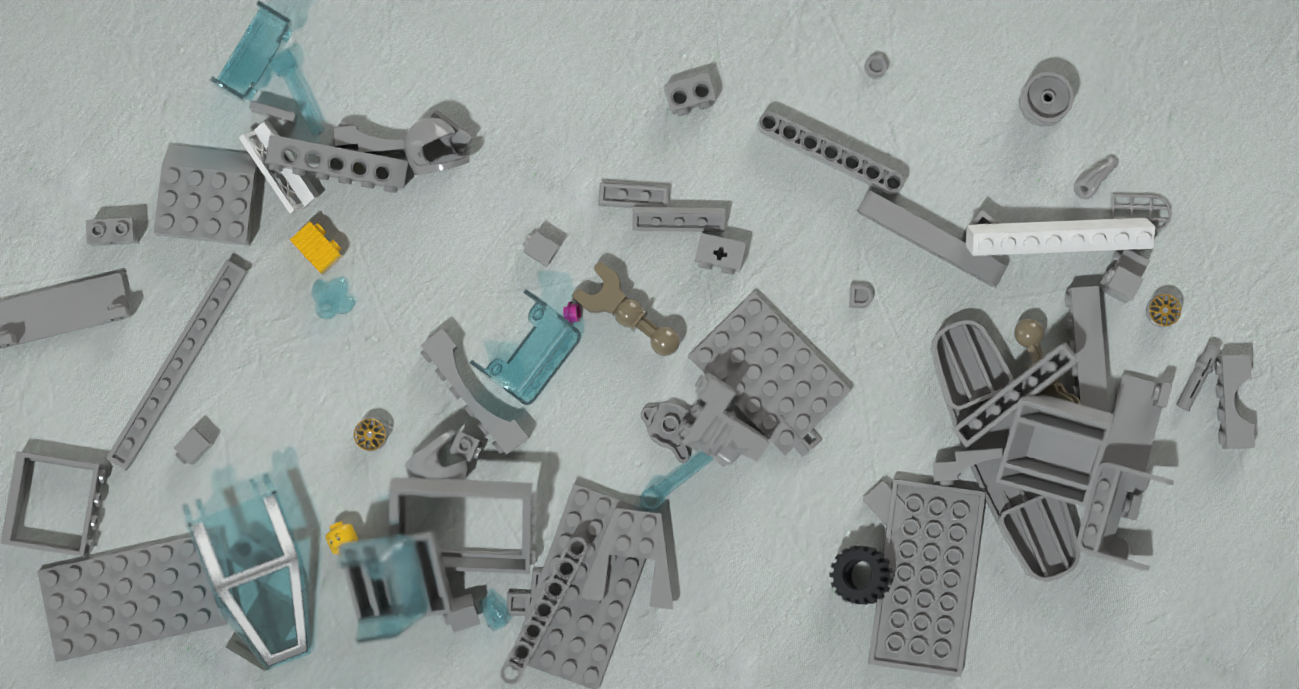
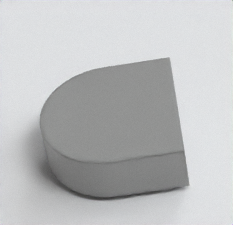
[849,284,873,308]

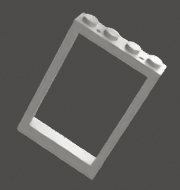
[389,477,537,574]

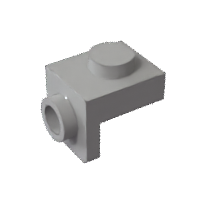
[449,432,483,462]

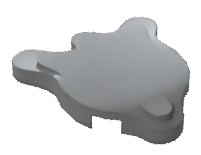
[640,402,692,463]

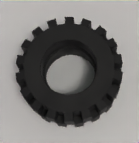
[829,546,893,605]

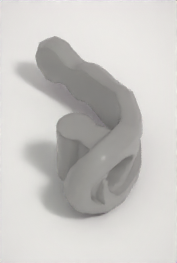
[1074,157,1118,199]

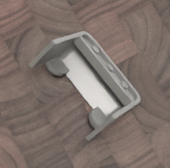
[1077,462,1174,570]

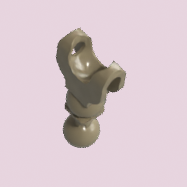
[572,262,680,356]
[1014,318,1081,405]

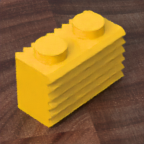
[289,221,343,275]

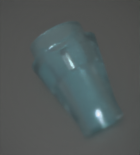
[479,595,509,632]

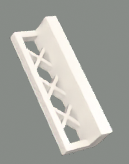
[239,120,320,214]

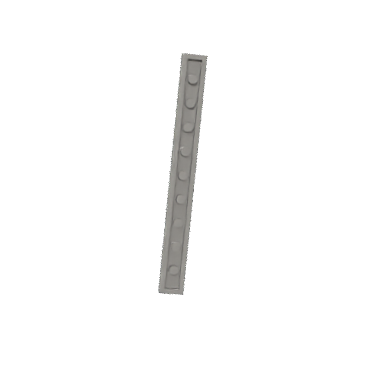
[106,259,247,470]

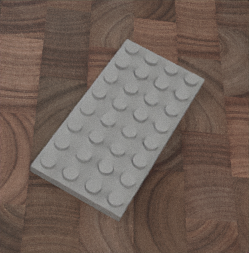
[868,479,986,677]
[515,484,653,689]
[37,530,237,662]

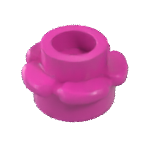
[563,302,581,324]

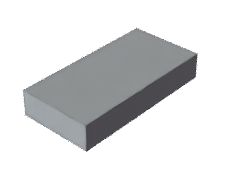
[249,100,298,125]

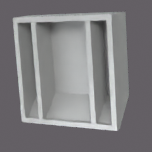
[153,145,259,246]
[995,395,1113,507]
[338,531,452,627]

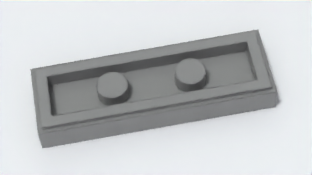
[598,182,669,208]

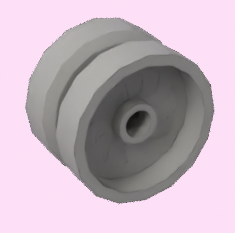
[1019,72,1074,127]

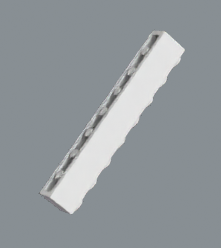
[966,218,1155,256]

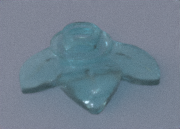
[311,278,356,319]

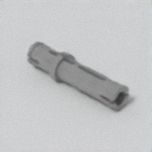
[1176,344,1221,412]

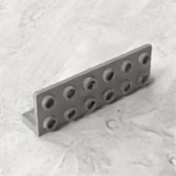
[0,273,131,349]
[1100,374,1172,520]

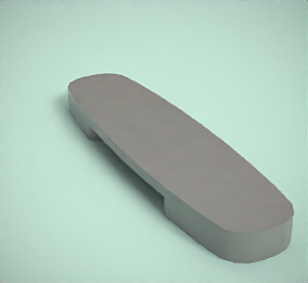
[930,320,1080,582]

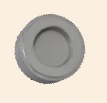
[864,55,888,79]

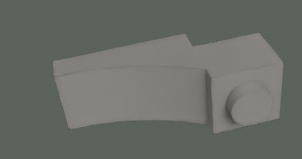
[333,122,405,155]
[933,447,1004,485]

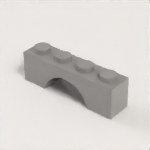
[1214,355,1255,449]

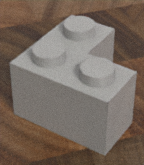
[1100,250,1150,303]

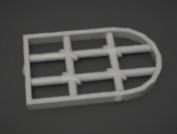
[1111,194,1172,232]

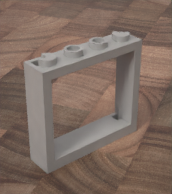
[0,451,106,557]

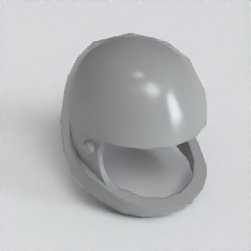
[404,118,470,175]
[405,430,467,499]

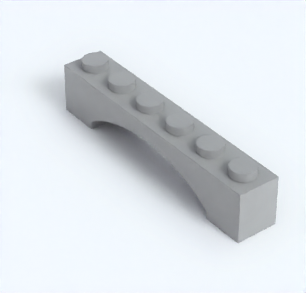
[420,328,529,455]

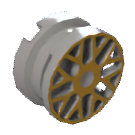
[1146,294,1181,328]
[354,419,387,451]

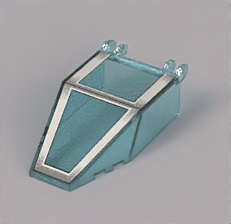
[182,473,311,671]

